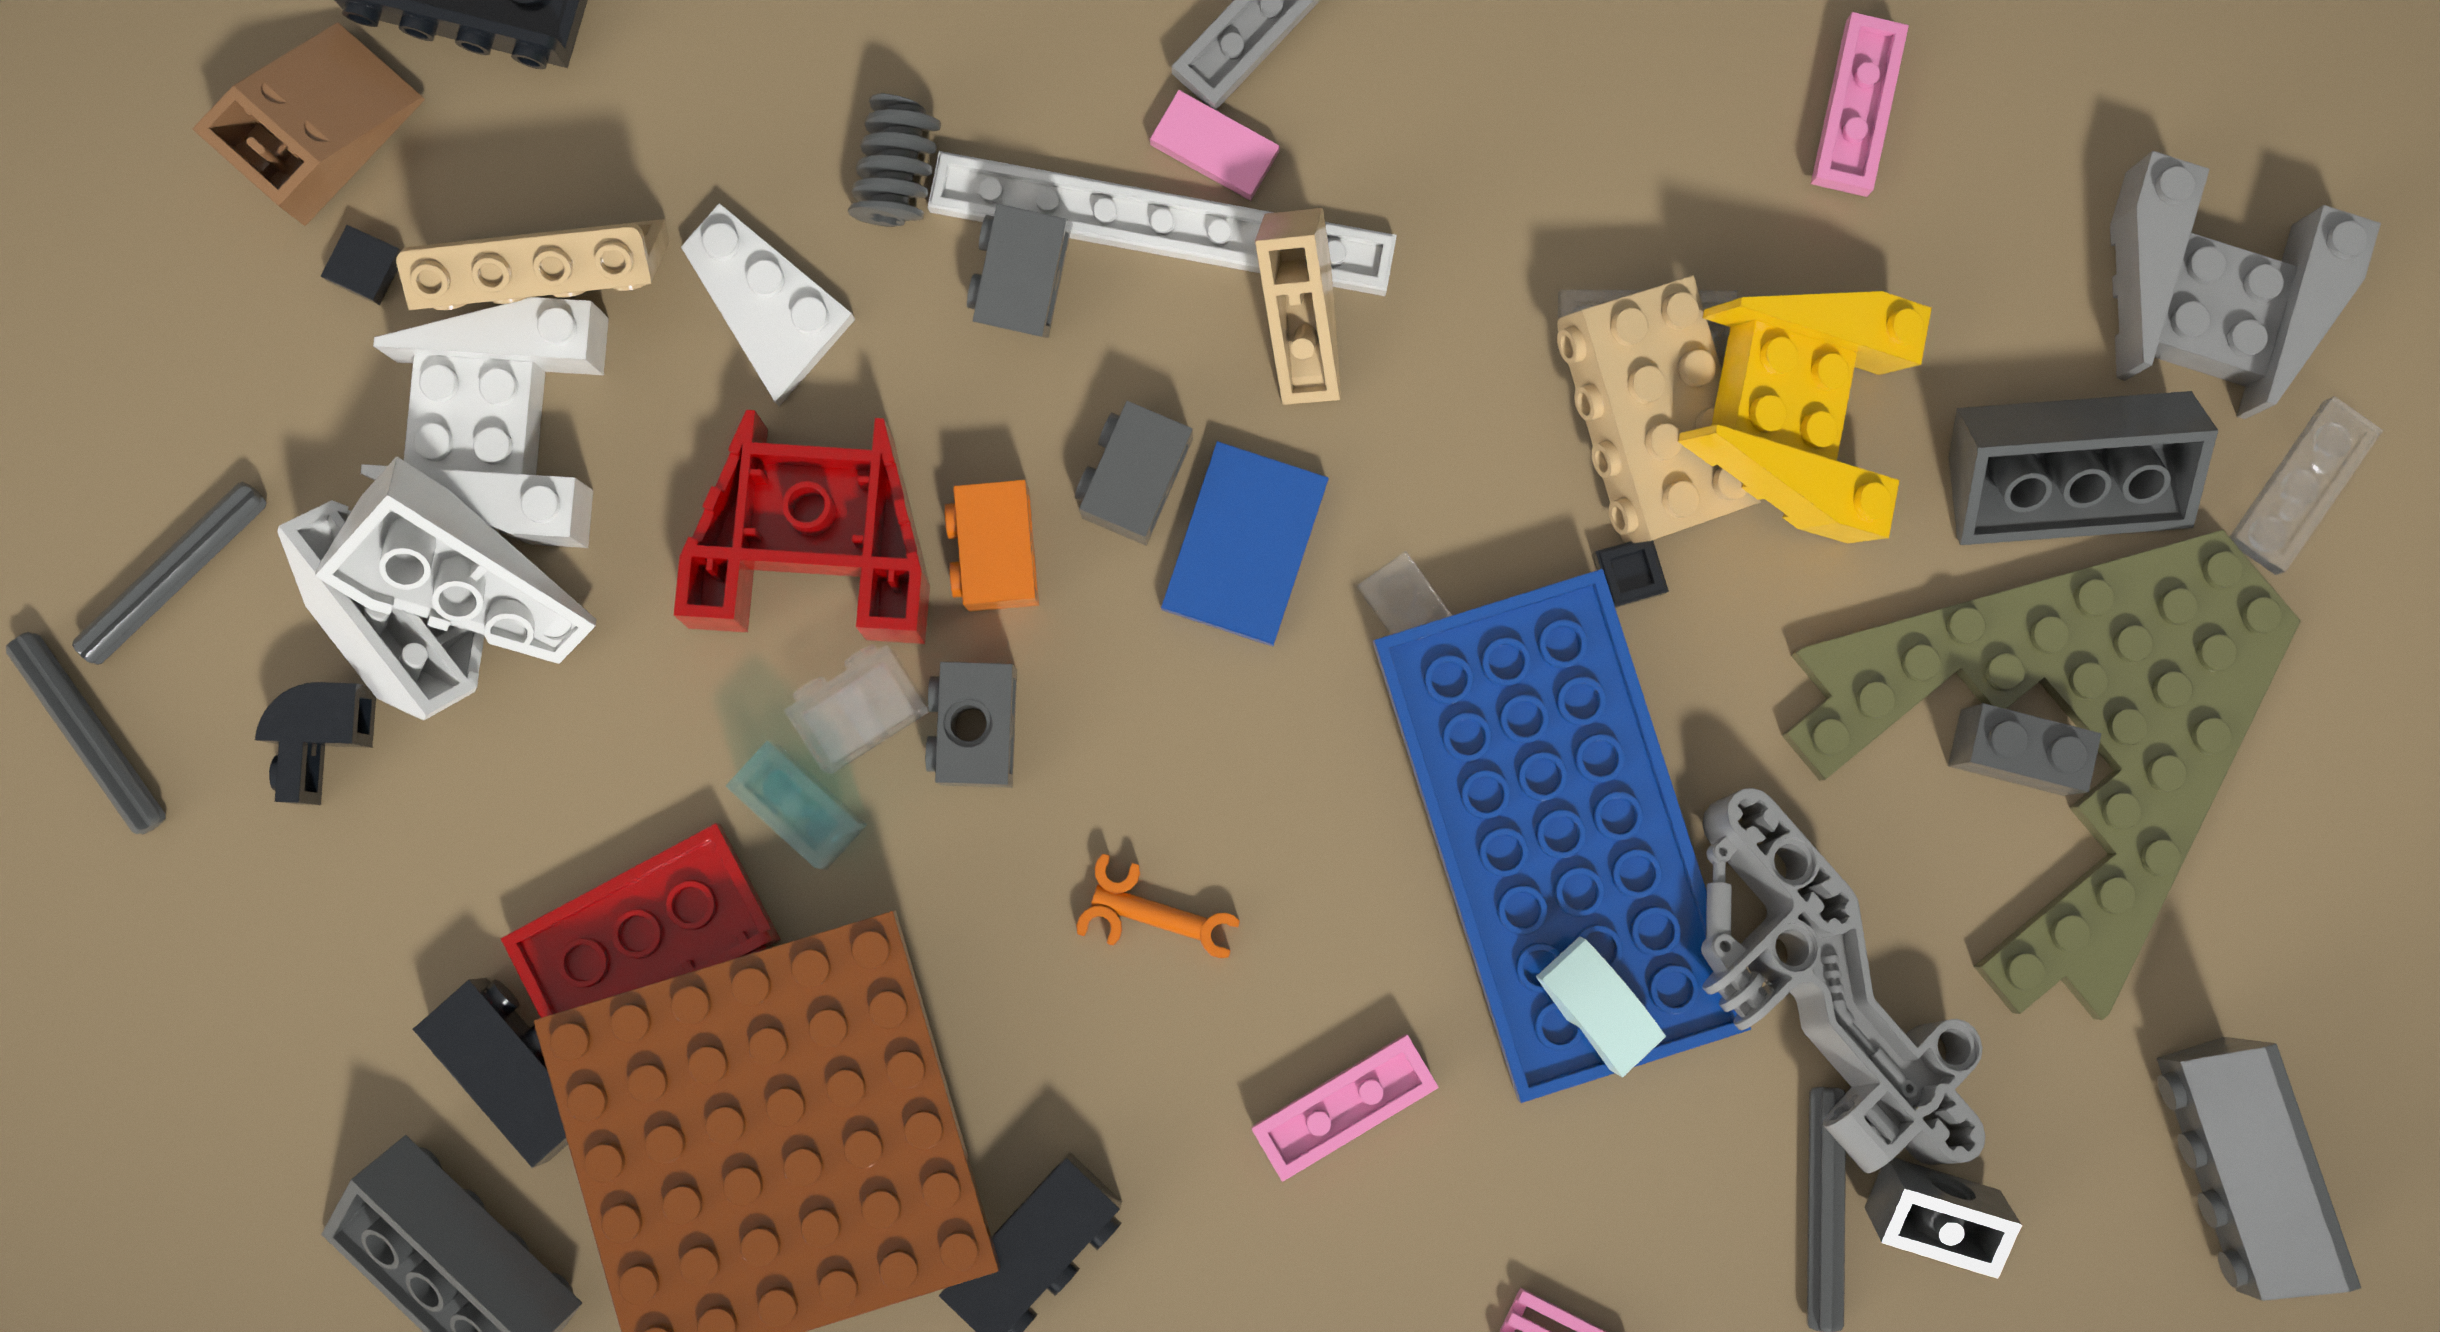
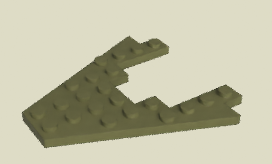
[1782,530,2301,1020]

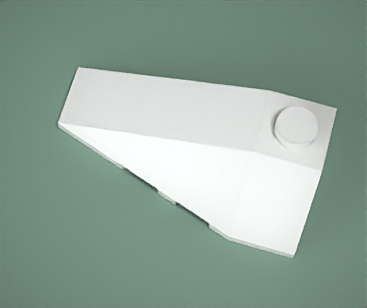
[315,456,596,664]

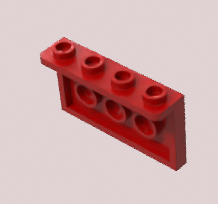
[500,823,781,1018]

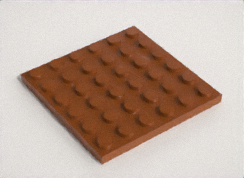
[533,910,1000,1332]

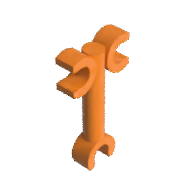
[1076,854,1240,958]

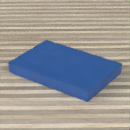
[1161,441,1329,647]

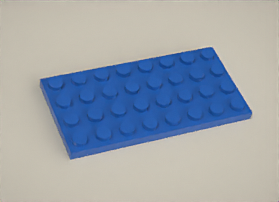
[1372,569,1751,1103]

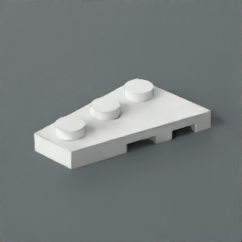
[681,203,855,406]

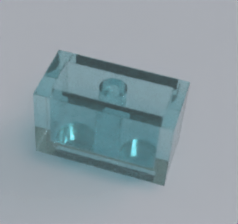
[726,741,867,870]

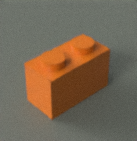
[945,480,1039,612]

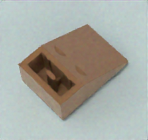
[192,22,425,226]

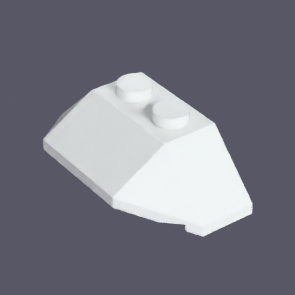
[277,500,484,721]

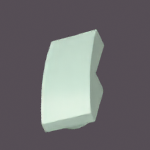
[1536,936,1666,1077]

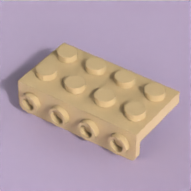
[396,219,669,310]
[1557,275,1761,543]

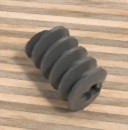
[848,93,941,227]

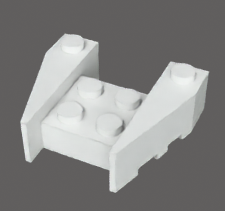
[361,297,609,548]

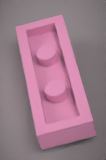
[1811,12,1909,197]
[1251,1034,1439,1182]

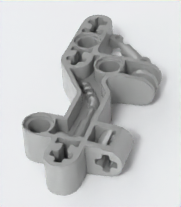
[1701,788,1985,1173]

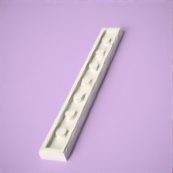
[928,151,1397,296]

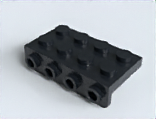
[334,0,588,69]

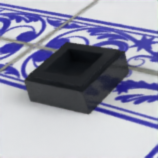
[320,225,401,306]
[1592,540,1669,608]

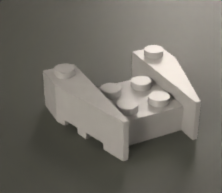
[2110,151,2381,419]

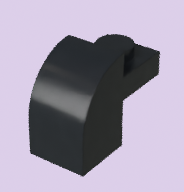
[255,682,376,805]

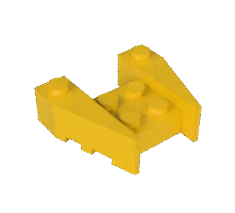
[1678,291,1932,544]

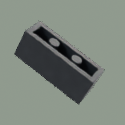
[412,978,568,1168]
[939,1152,1122,1332]

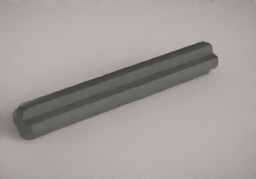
[72,482,267,665]
[6,632,166,835]
[1807,1086,1846,1332]

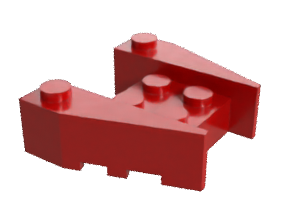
[673,410,930,644]

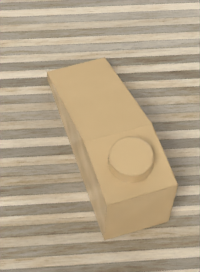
[1255,208,1341,405]

